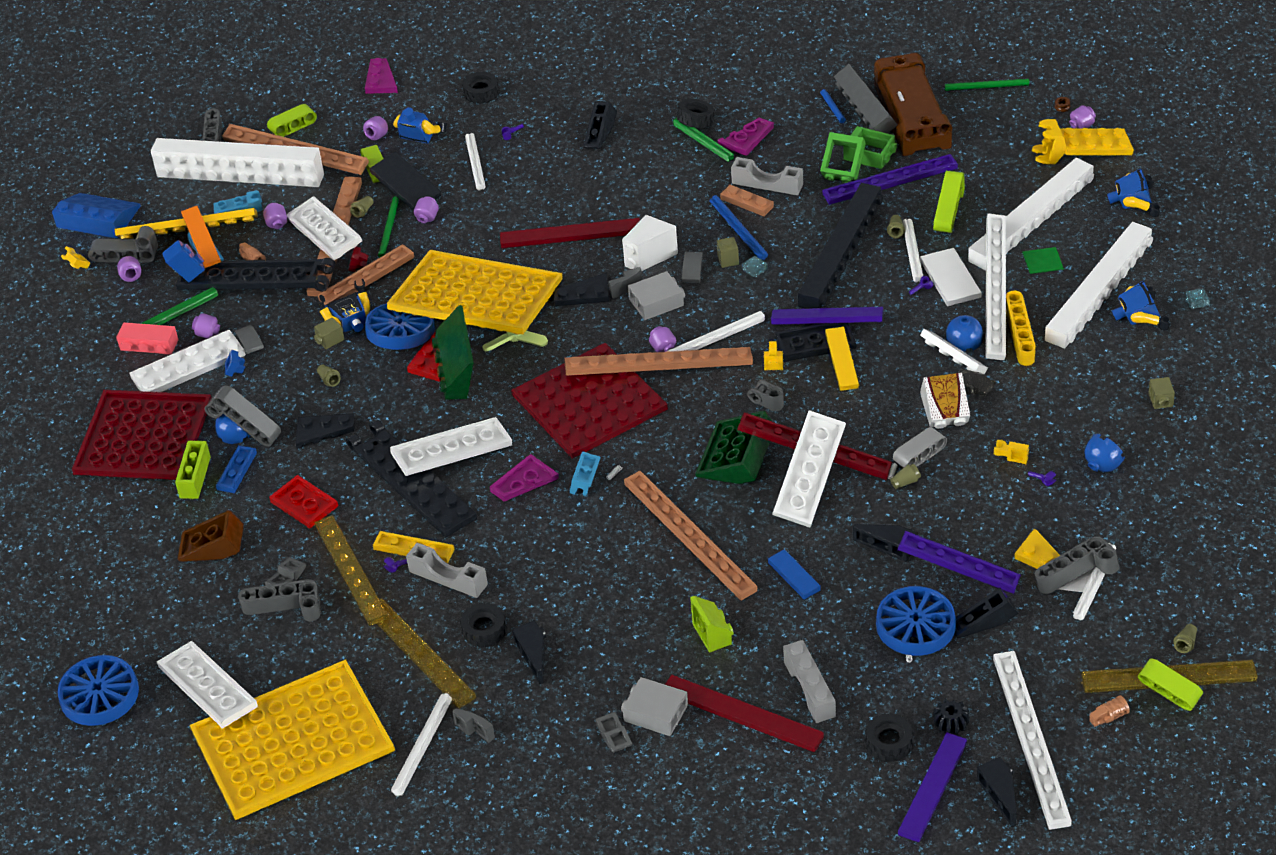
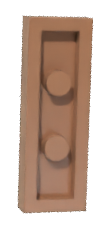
[720,185,774,216]

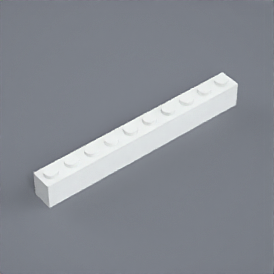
[968,158,1094,270]
[1045,222,1153,349]

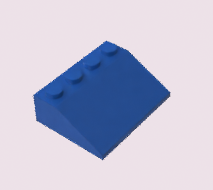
[52,193,141,239]

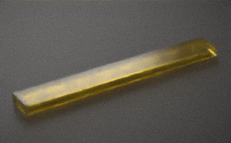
[314,515,388,626]
[365,598,476,709]
[1081,660,1257,693]

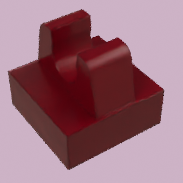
[349,247,368,272]

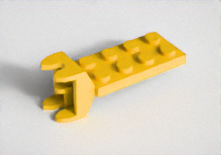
[1032,119,1134,164]

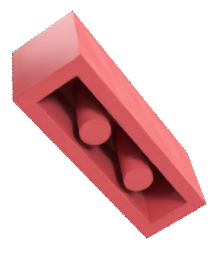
[117,322,178,354]

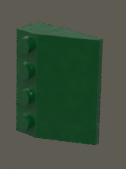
[432,305,474,400]
[695,410,772,484]

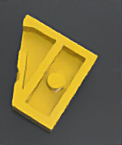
[1015,529,1060,569]

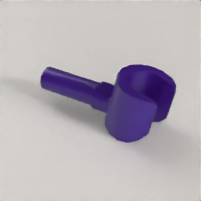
[502,124,524,140]
[909,276,934,295]
[1028,471,1056,486]
[384,557,408,573]

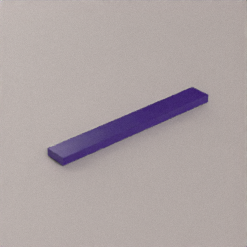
[823,154,958,205]

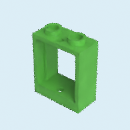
[843,126,897,169]
[820,132,866,183]

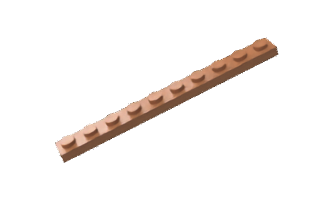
[222,124,369,175]
[307,177,362,296]
[565,347,753,375]
[624,471,757,600]

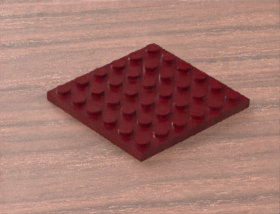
[511,343,668,459]
[72,390,212,480]

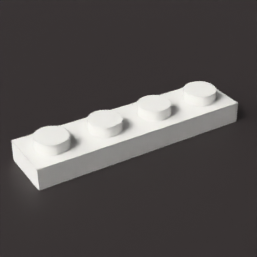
[920,329,988,374]

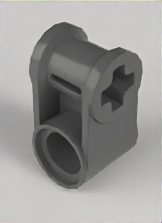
[747,379,784,411]

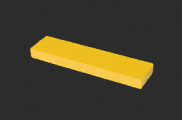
[825,327,859,391]
[373,531,455,563]

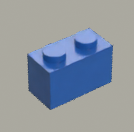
[163,240,205,282]

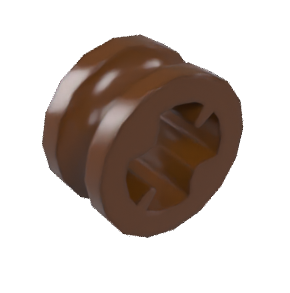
[1055,97,1070,112]

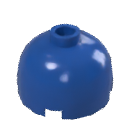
[946,315,983,351]
[215,414,251,444]
[1084,434,1125,472]

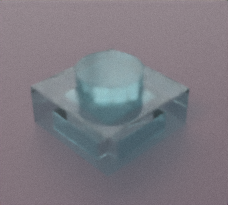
[742,255,767,277]
[1185,288,1210,309]

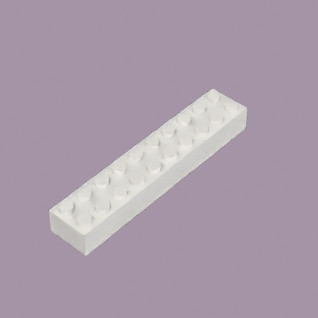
[151,138,324,187]

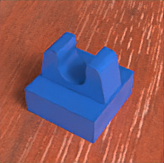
[225,350,245,376]

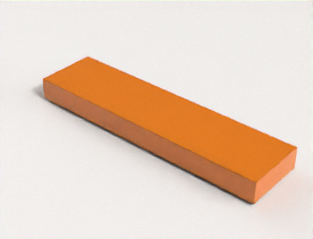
[181,206,221,268]

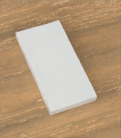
[920,248,982,306]

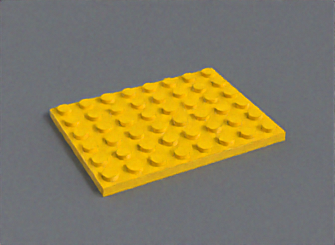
[387,250,562,334]
[190,660,395,820]

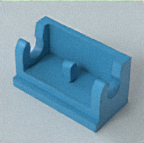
[570,452,601,496]

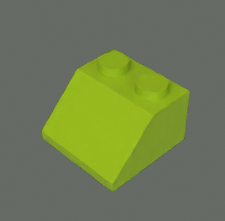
[690,596,734,653]

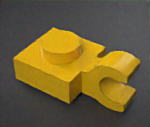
[61,246,90,269]
[764,341,783,370]
[994,440,1029,464]

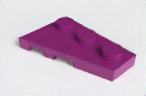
[365,58,398,94]
[718,117,774,156]
[490,454,559,501]

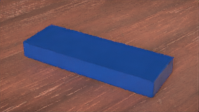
[216,445,257,493]
[768,549,821,600]

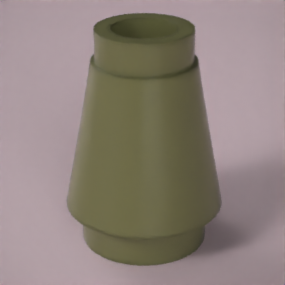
[350,196,374,218]
[887,215,905,238]
[317,364,341,387]
[890,464,921,489]
[1173,624,1197,653]

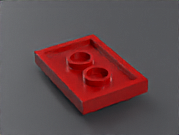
[407,332,441,382]
[269,475,338,528]

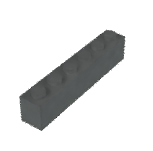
[834,64,898,133]

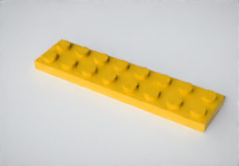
[115,208,258,239]

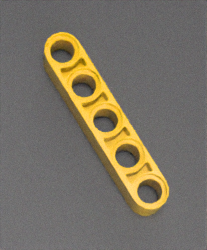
[1006,290,1036,366]

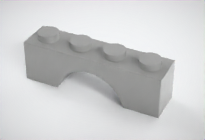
[731,157,803,195]
[406,543,488,598]
[783,640,836,723]

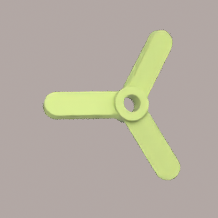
[482,331,548,351]

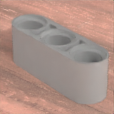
[893,427,947,468]

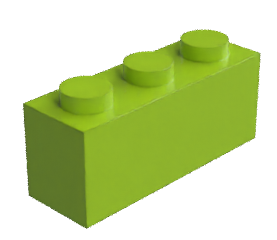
[175,441,211,499]

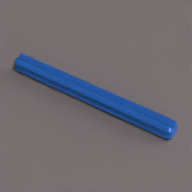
[710,195,768,261]

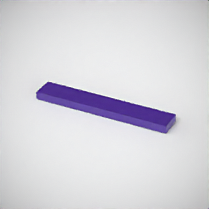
[771,307,883,324]
[898,531,1021,594]
[898,733,967,842]

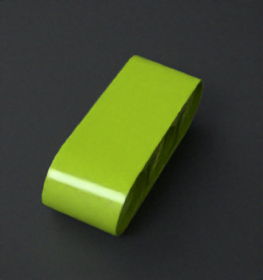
[267,104,317,137]
[360,145,383,183]
[1138,658,1203,711]

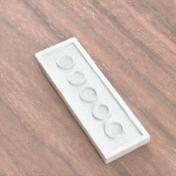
[287,196,363,260]
[130,330,246,392]
[772,411,846,527]
[390,417,512,476]
[157,641,258,729]

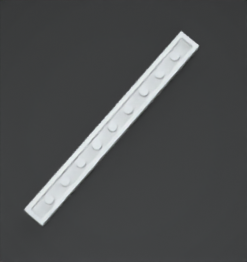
[986,214,1006,360]
[993,651,1072,830]

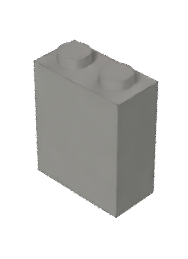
[628,271,685,320]
[621,677,688,736]

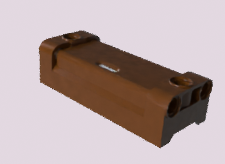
[874,53,952,156]

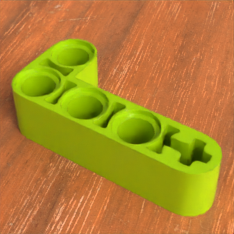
[933,170,965,233]

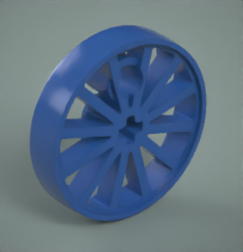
[365,303,435,350]
[876,586,956,656]
[58,655,139,726]

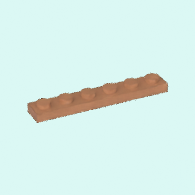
[318,244,414,305]

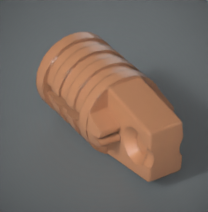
[239,243,266,260]
[1090,695,1130,727]

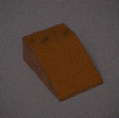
[177,510,244,562]

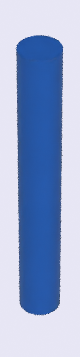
[820,89,846,123]

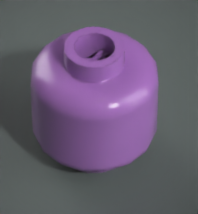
[1069,105,1096,128]
[363,116,388,140]
[414,196,439,223]
[263,203,288,229]
[117,256,141,282]
[192,313,220,339]
[649,326,676,352]

